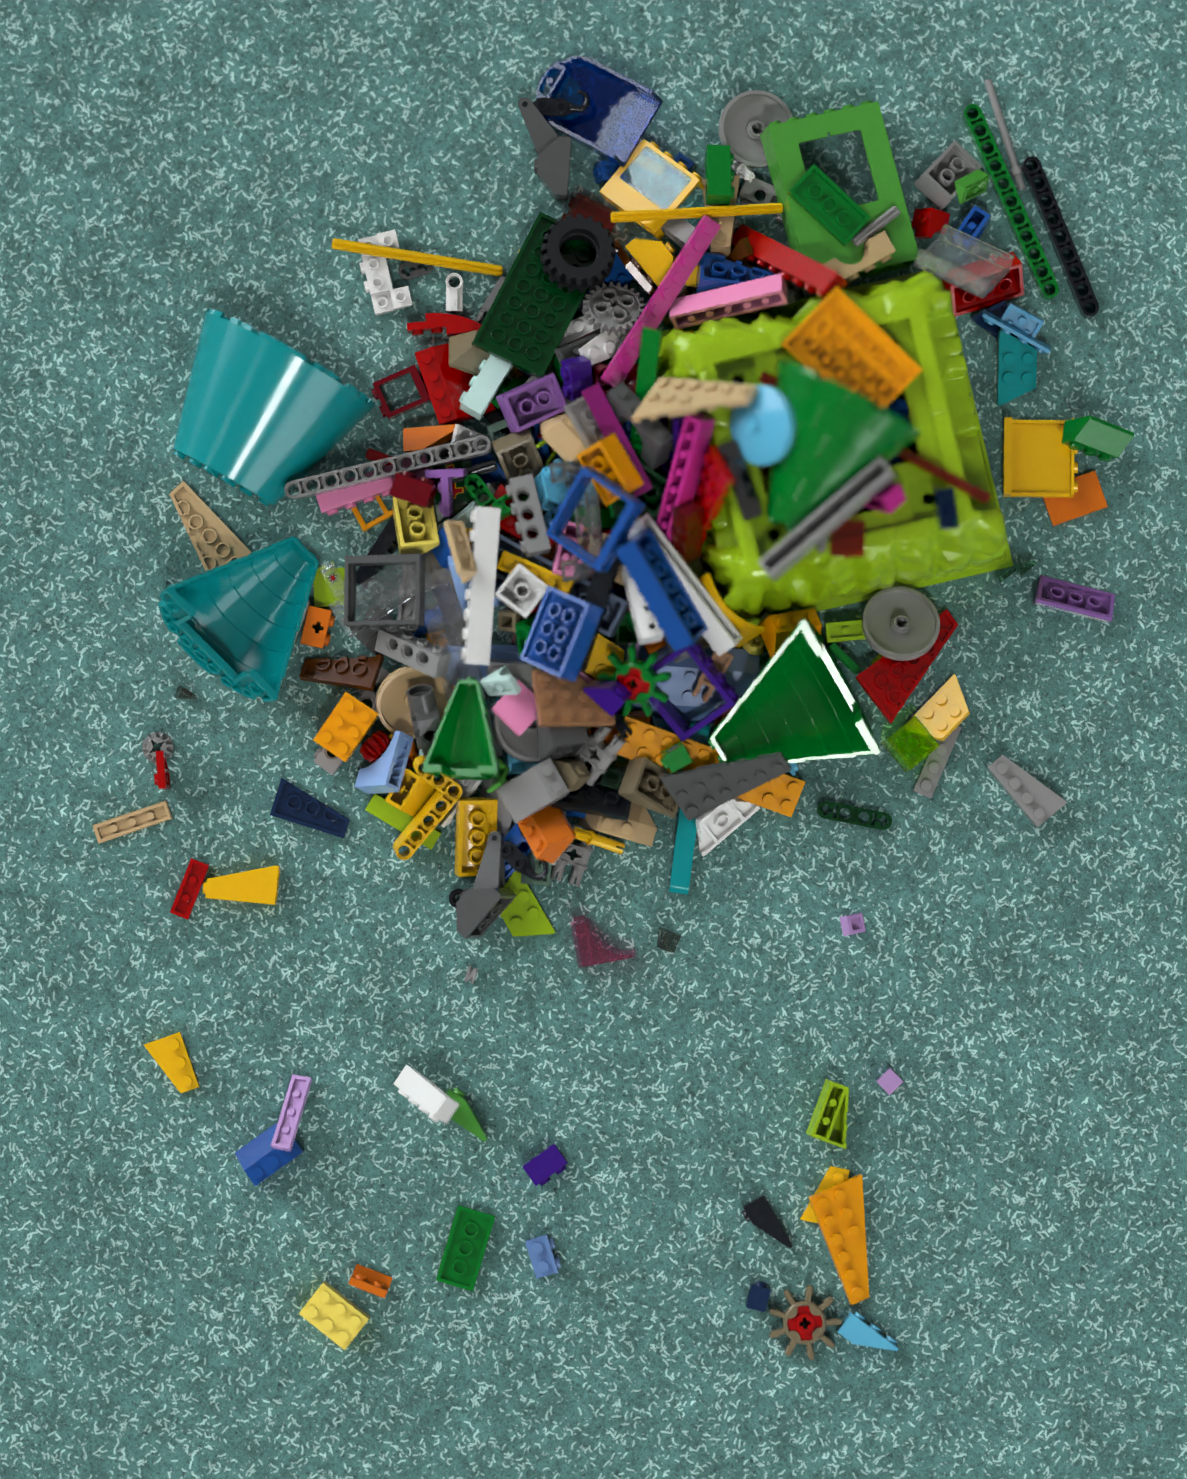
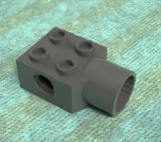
[406,684,441,756]

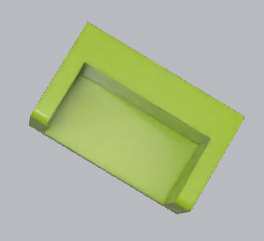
[824,620,866,644]

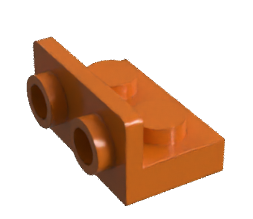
[348,1264,392,1298]

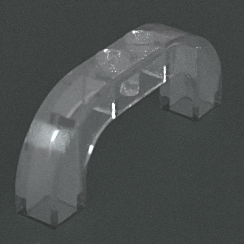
[549,461,603,582]

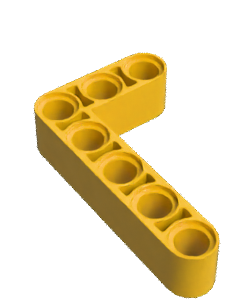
[393,756,463,860]

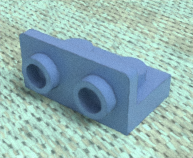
[525,1234,561,1279]

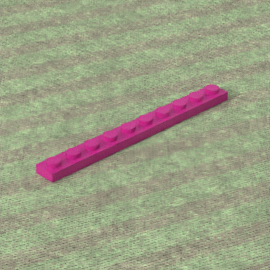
[600,215,721,388]

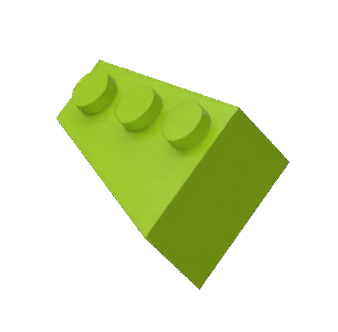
[806,1079,849,1149]

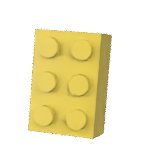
[299,1281,370,1350]

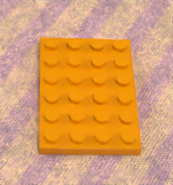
[781,287,923,408]

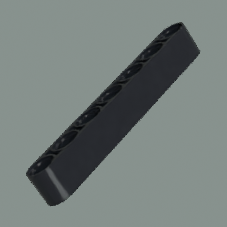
[580,537,621,672]

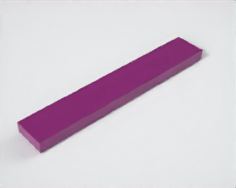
[581,383,653,497]

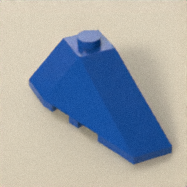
[696,252,774,293]

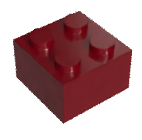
[389,471,438,509]

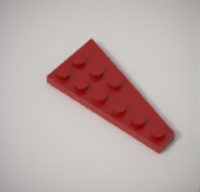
[686,444,735,550]
[855,609,958,724]

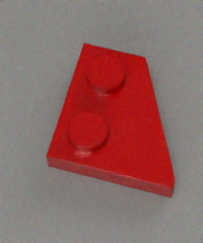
[154,751,171,790]

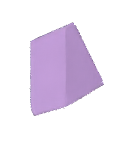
[839,913,866,936]
[876,1068,903,1095]

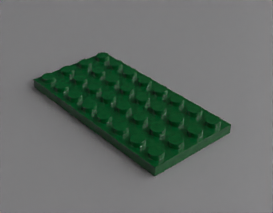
[472,212,596,378]

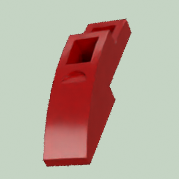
[407,313,481,337]

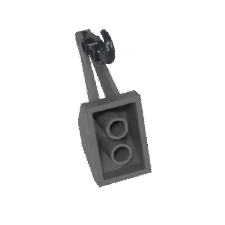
[518,90,590,201]
[456,831,549,939]

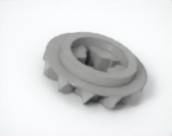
[142,732,173,763]

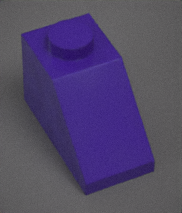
[583,680,632,717]

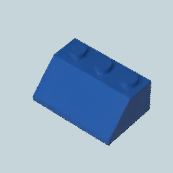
[235,1122,305,1186]

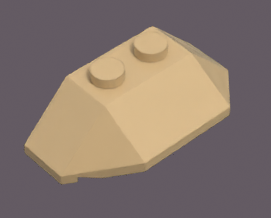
[539,413,586,470]
[577,802,657,847]

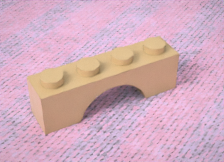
[822,231,896,282]

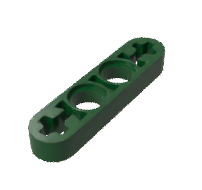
[817,801,892,830]

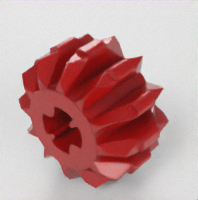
[360,731,391,763]

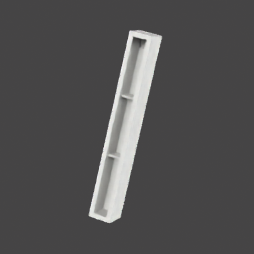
[460,506,501,665]
[627,513,743,656]

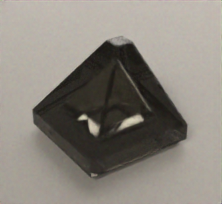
[174,686,197,699]
[657,927,681,953]

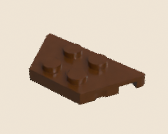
[614,240,658,297]

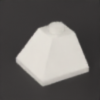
[494,563,548,618]

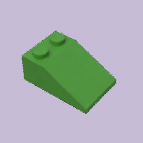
[446,1087,488,1142]

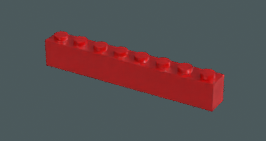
[732,224,847,300]

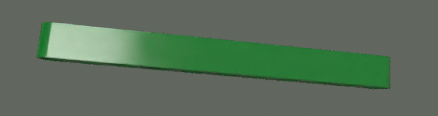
[963,104,1059,300]

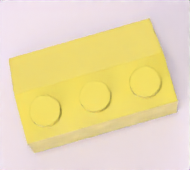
[392,497,439,555]

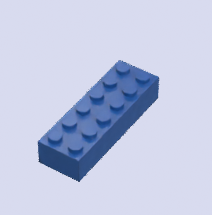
[616,527,708,652]

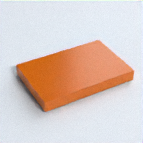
[1043,471,1108,526]

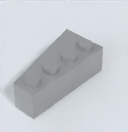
[986,755,1068,827]

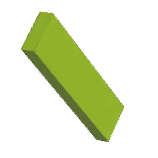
[365,794,441,850]

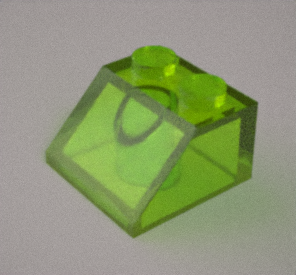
[881,716,940,772]

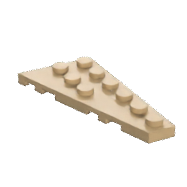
[631,377,758,423]
[169,481,252,571]

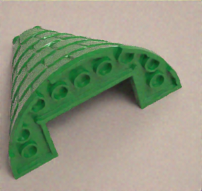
[766,359,921,533]
[708,617,881,763]

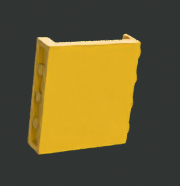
[1003,417,1078,498]

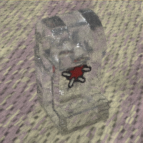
[319,560,344,599]

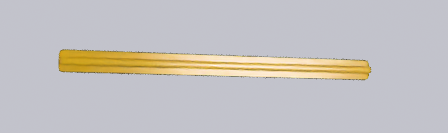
[610,203,783,223]
[331,238,503,277]

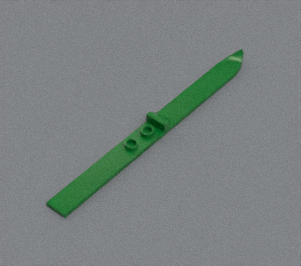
[628,326,662,465]

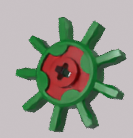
[597,644,672,717]

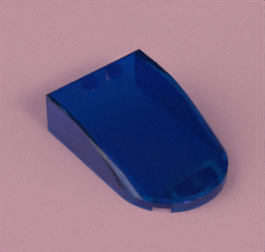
[536,56,663,168]

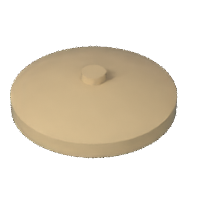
[376,666,453,738]

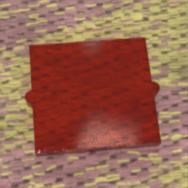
[830,519,865,558]

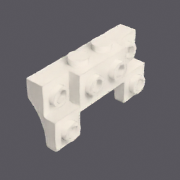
[358,230,413,316]

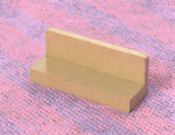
[443,520,477,583]

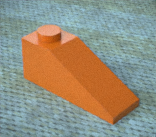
[403,424,455,453]

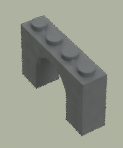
[607,382,673,470]

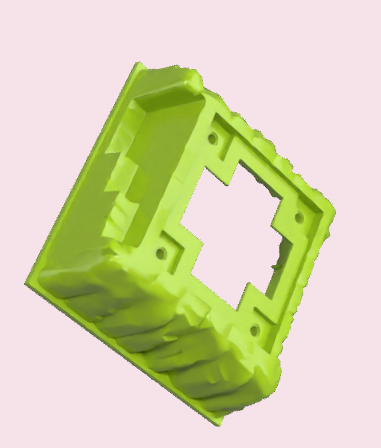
[657,266,1014,625]

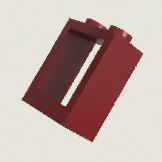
[371,365,431,420]

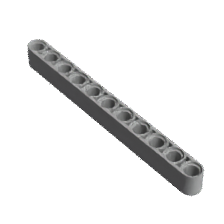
[284,436,493,500]

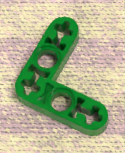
[464,474,528,521]

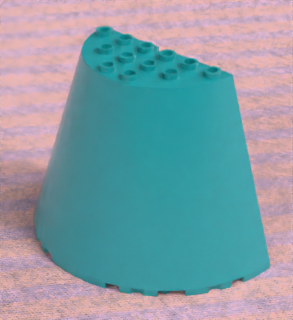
[173,308,375,507]

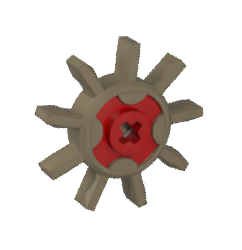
[769,1285,842,1360]

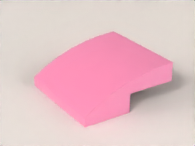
[491,679,536,737]

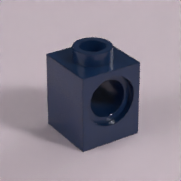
[746,1281,771,1312]

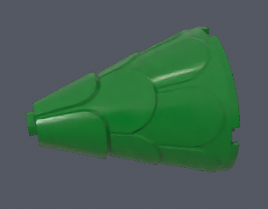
[423,677,499,780]

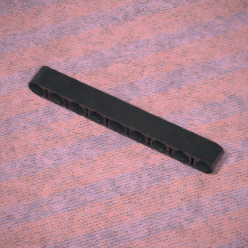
[1021,156,1099,319]

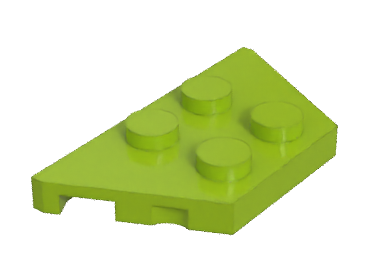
[501,871,556,937]

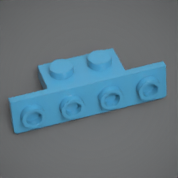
[982,302,1051,354]

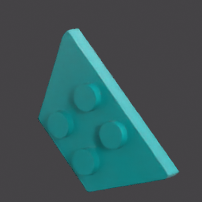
[996,330,1037,406]

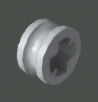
[464,965,478,984]

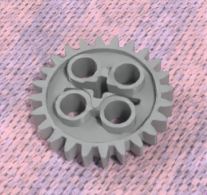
[582,282,646,336]

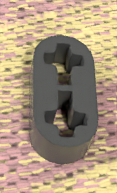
[398,261,434,281]

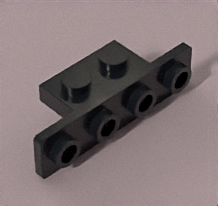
[718,440,763,521]
[356,516,398,589]

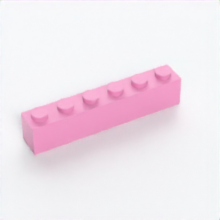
[669,273,788,329]
[316,454,431,516]

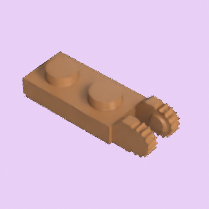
[691,652,734,702]

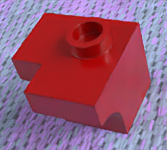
[911,208,950,239]

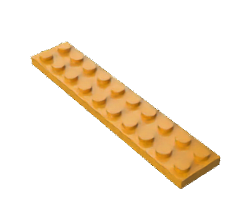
[617,716,805,817]

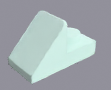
[480,666,522,696]

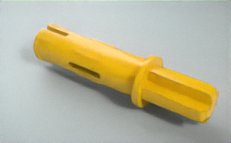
[573,827,625,855]

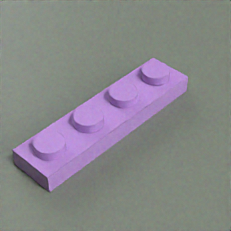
[271,1074,312,1152]

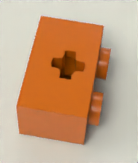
[300,606,335,649]

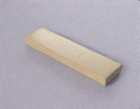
[92,801,173,844]

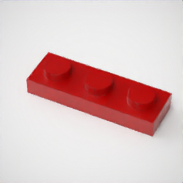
[170,858,210,920]

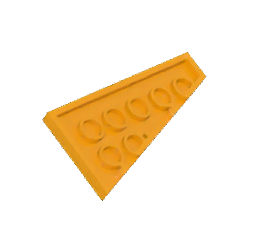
[808,1174,869,1305]

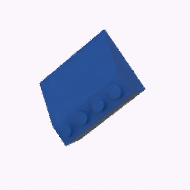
[519,586,604,682]

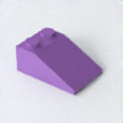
[496,373,567,433]

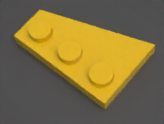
[144,1032,200,1093]

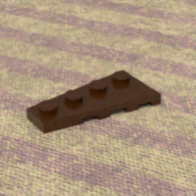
[299,654,384,691]

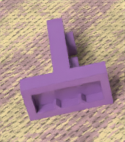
[425,468,467,517]

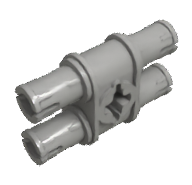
[575,726,626,786]
[550,823,597,887]

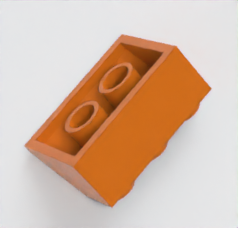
[517,805,576,864]

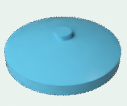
[730,385,795,466]

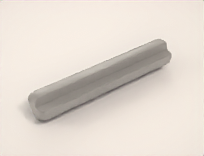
[851,206,900,247]

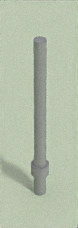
[984,79,1026,191]

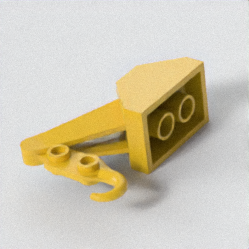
[625,238,698,333]

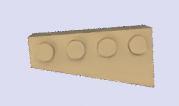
[701,175,740,257]

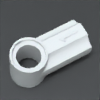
[446,273,464,312]

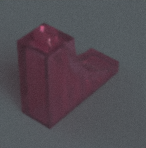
[570,915,636,968]

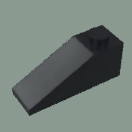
[742,1194,793,1248]

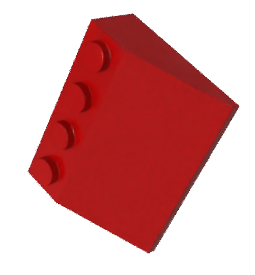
[414,343,496,425]

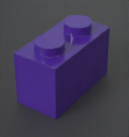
[560,356,593,402]
[522,1143,568,1186]

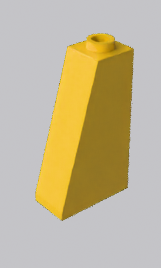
[202,866,280,905]

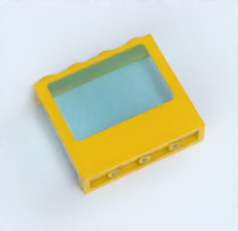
[599,139,705,240]

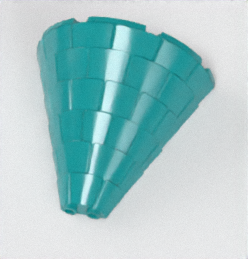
[158,536,319,702]

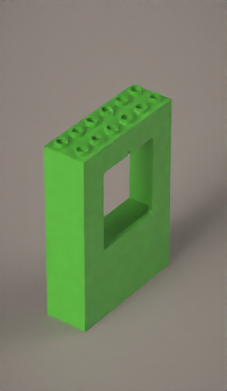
[760,100,920,291]

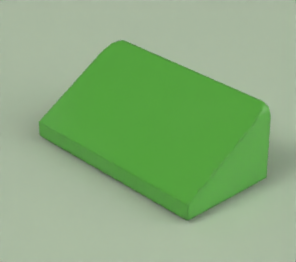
[955,169,989,204]

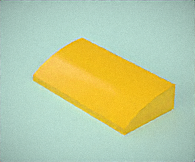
[454,797,498,877]

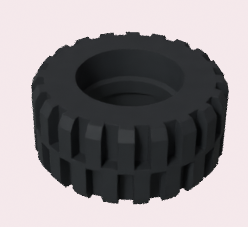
[540,214,616,293]

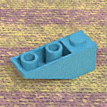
[837,1311,899,1351]

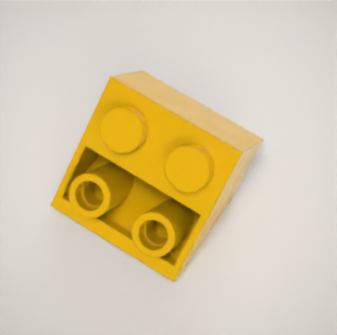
[385,767,437,817]

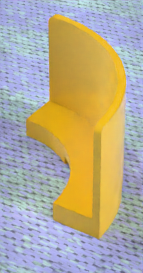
[698,573,765,647]

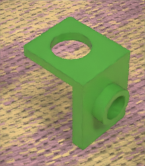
[487,757,510,793]

